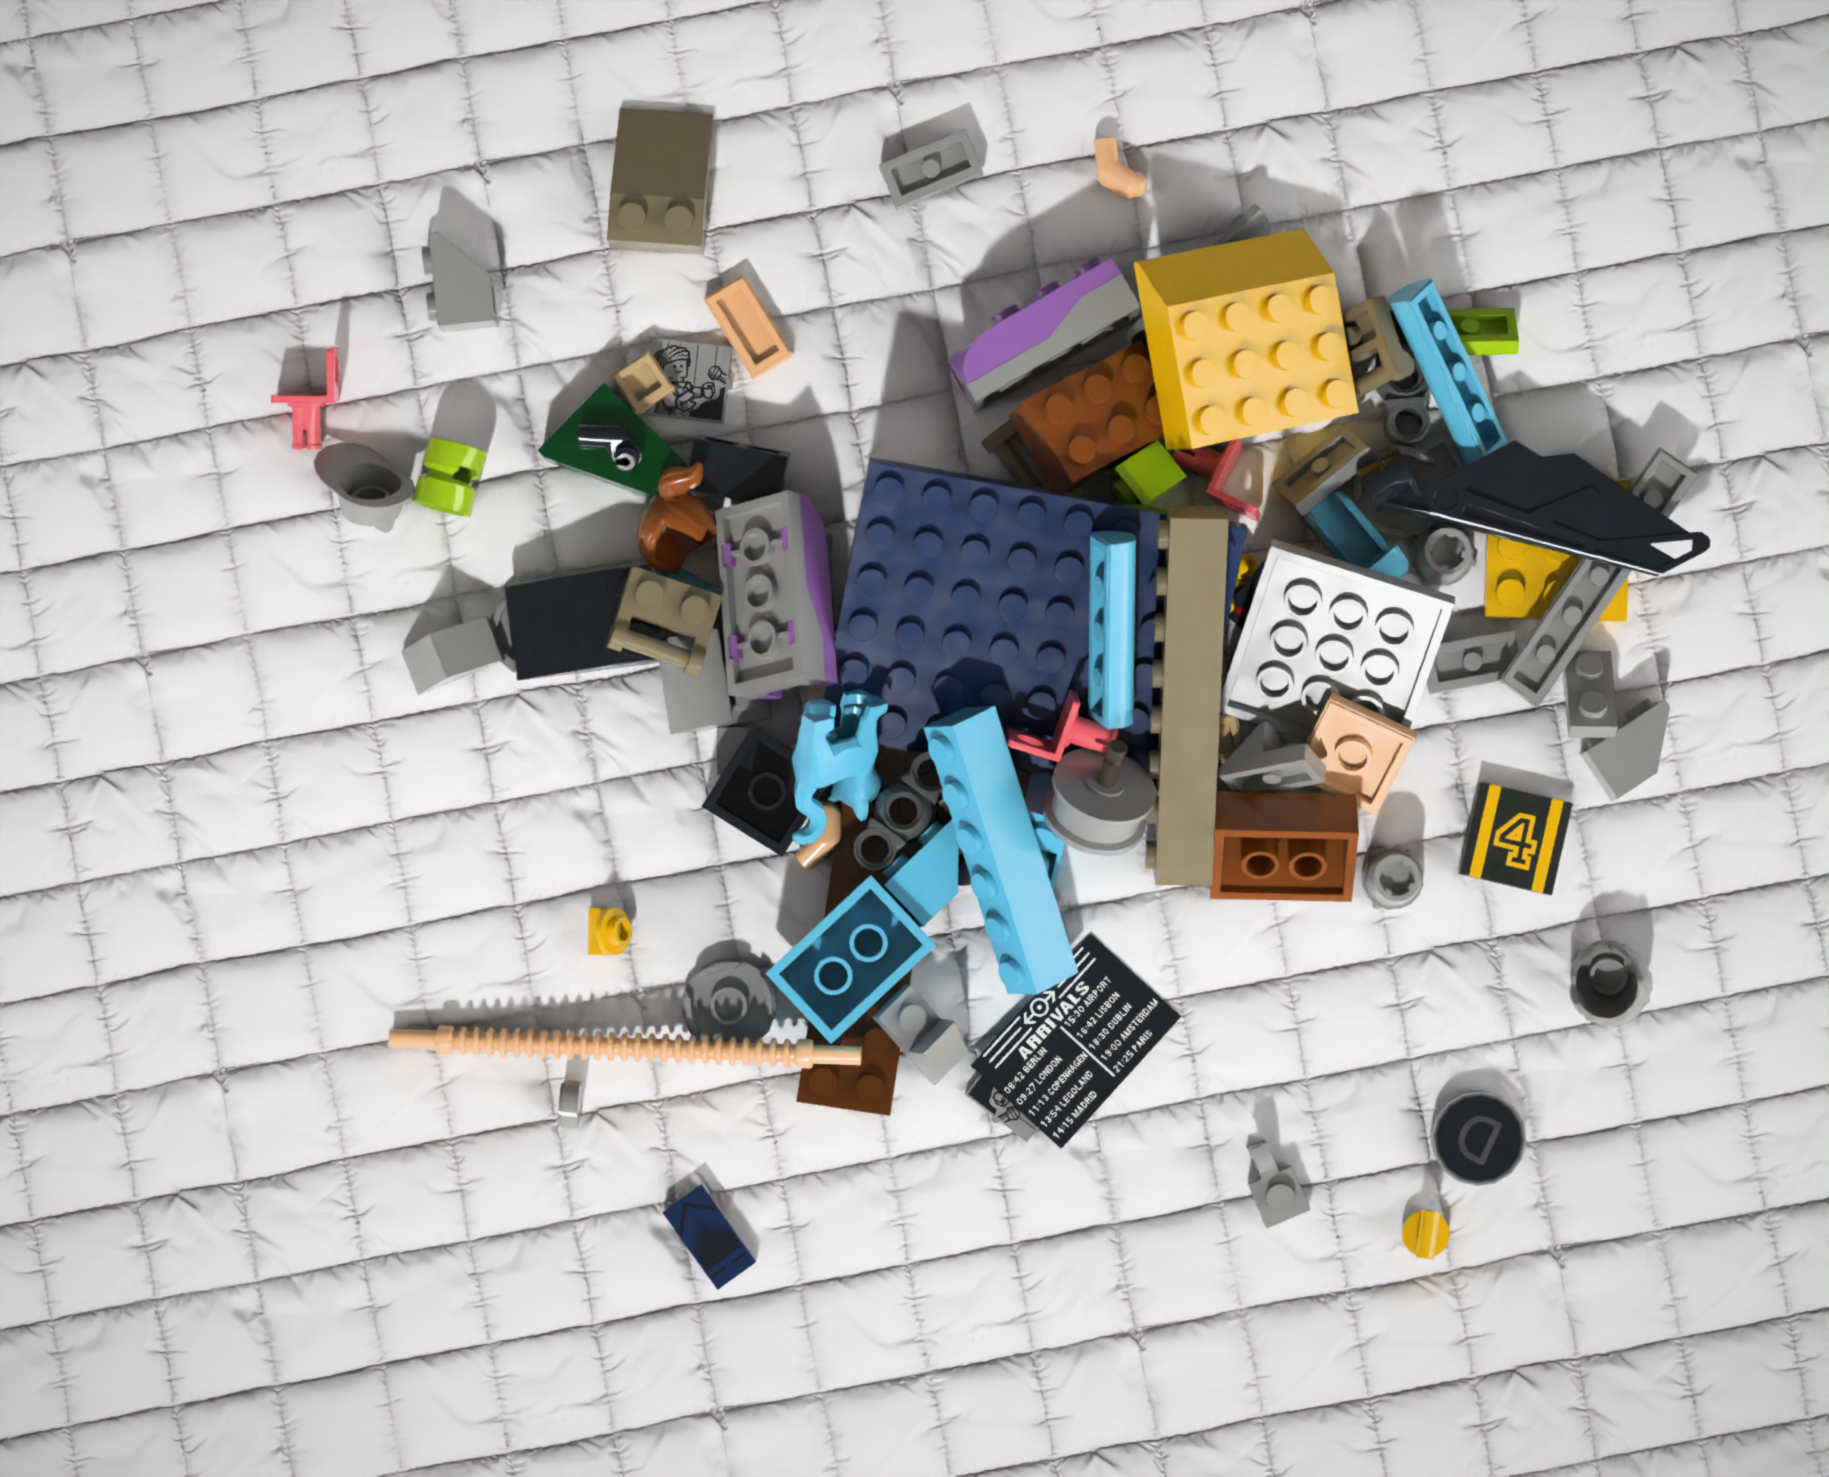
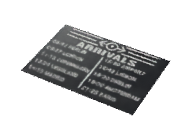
[970,934,1181,1149]

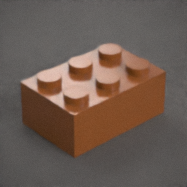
[1008,340,1165,492]

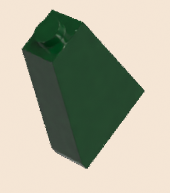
[538,383,687,500]

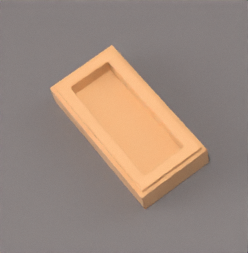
[704,274,793,380]

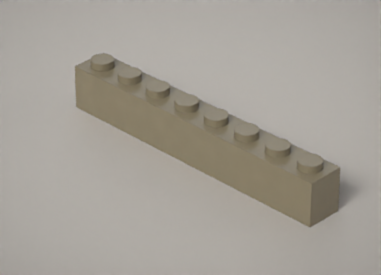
[1144,505,1229,886]

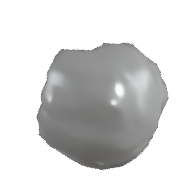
[1569,940,1653,1027]

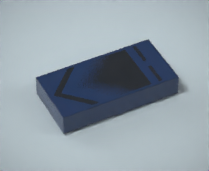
[662,1184,757,1290]

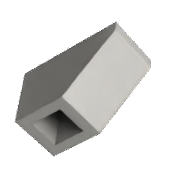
[422,232,498,333]
[1580,698,1670,801]

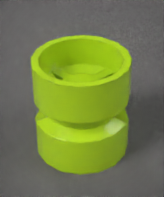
[412,437,487,518]

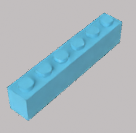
[923,706,1078,995]

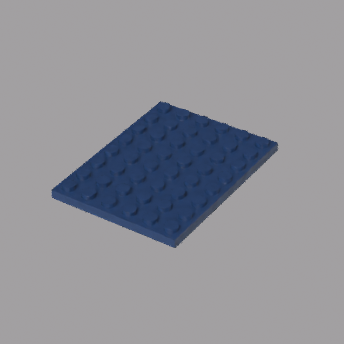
[823,457,1248,788]

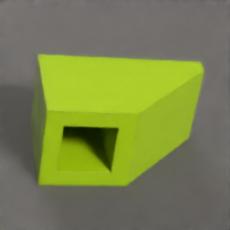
[1110,439,1187,507]

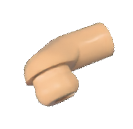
[1093,138,1147,199]
[795,799,842,870]

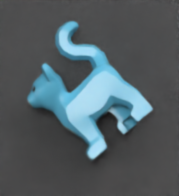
[792,689,888,845]

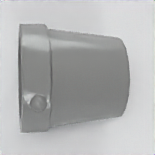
[1409,525,1477,586]
[1361,849,1423,910]

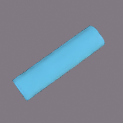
[1388,278,1508,465]
[1088,531,1136,730]

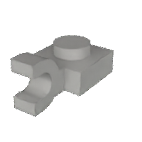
[1247,1139,1311,1228]

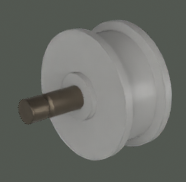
[1042,740,1156,856]

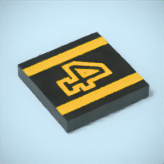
[1458,782,1573,896]

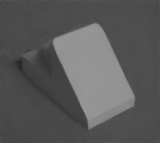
[1219,721,1326,792]
[872,984,968,1085]

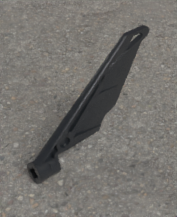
[1356,440,1711,577]

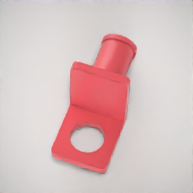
[271,347,340,450]
[1173,439,1261,522]
[1004,689,1118,763]

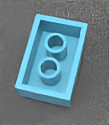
[765,875,936,1044]

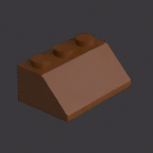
[1210,791,1359,902]

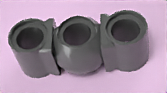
[1375,309,1430,447]
[854,751,943,872]

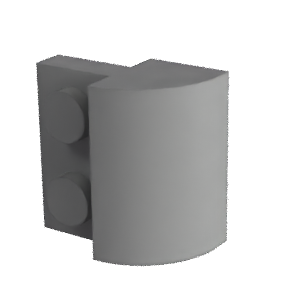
[659,629,771,735]

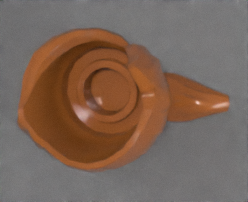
[636,462,717,574]

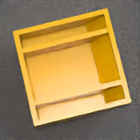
[1133,228,1359,450]

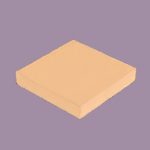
[1306,692,1417,815]

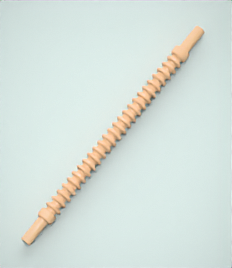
[389,1025,862,1069]

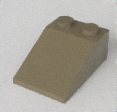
[607,108,713,255]

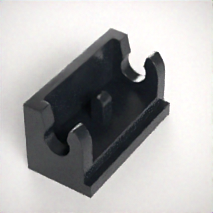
[689,435,790,502]

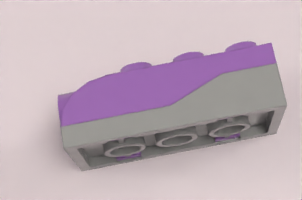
[948,257,1141,413]
[715,490,838,702]

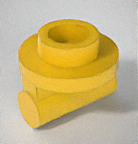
[588,908,632,955]
[1402,1209,1450,1260]

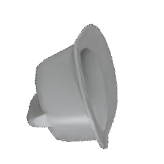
[314,443,415,533]

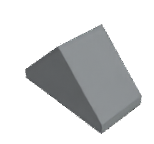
[401,616,505,695]

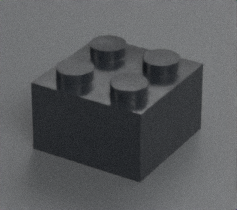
[701,725,826,857]

